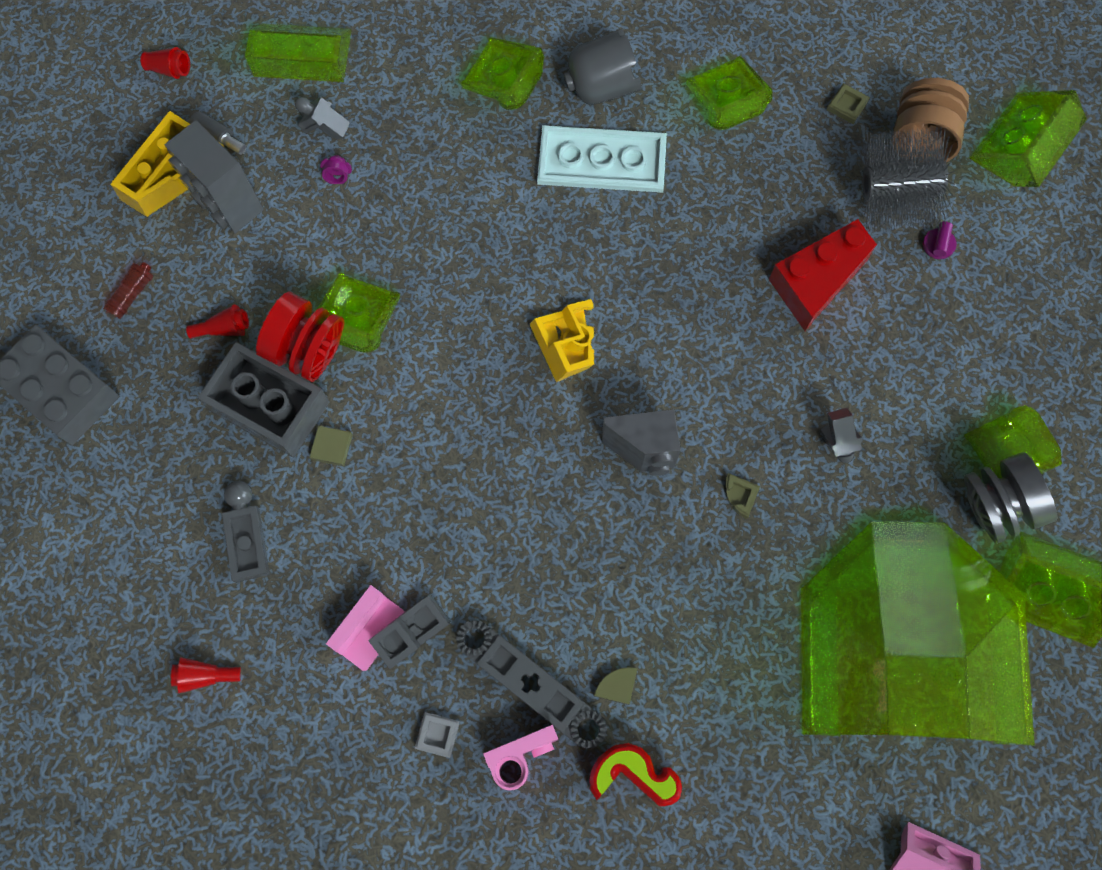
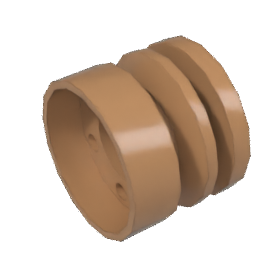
[891,78,969,162]

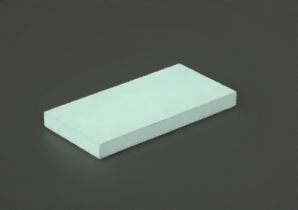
[537,125,667,193]

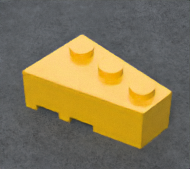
[110,111,224,217]

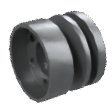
[964,452,1058,544]

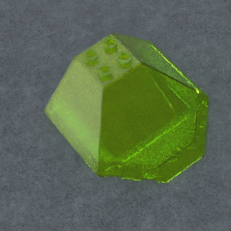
[801,521,1035,746]

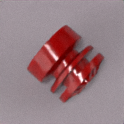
[256,291,344,382]

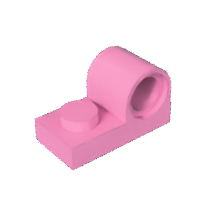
[483,725,558,791]

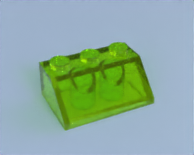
[245,23,352,82]
[970,90,1087,187]
[990,531,1102,648]

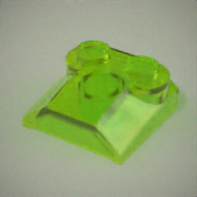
[461,37,545,110]
[686,56,773,130]
[316,272,400,352]
[964,405,1062,478]

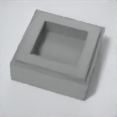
[415,712,460,758]

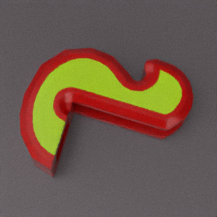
[589,743,682,806]

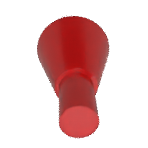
[186,304,249,339]
[171,657,241,694]

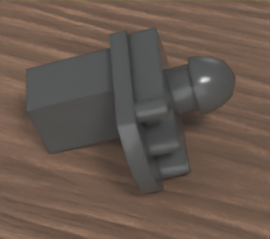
[295,97,350,140]
[821,408,863,463]

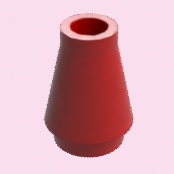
[140,47,190,79]

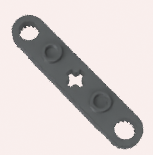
[456,620,607,749]

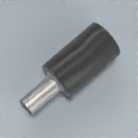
[188,111,246,155]

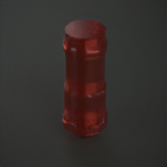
[103,262,154,320]

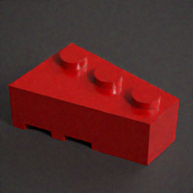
[769,219,877,331]

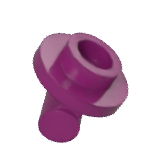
[923,221,957,259]

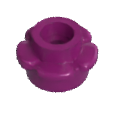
[320,155,352,184]

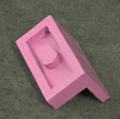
[326,585,406,671]
[890,822,981,870]

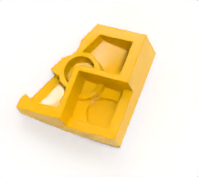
[530,299,594,382]

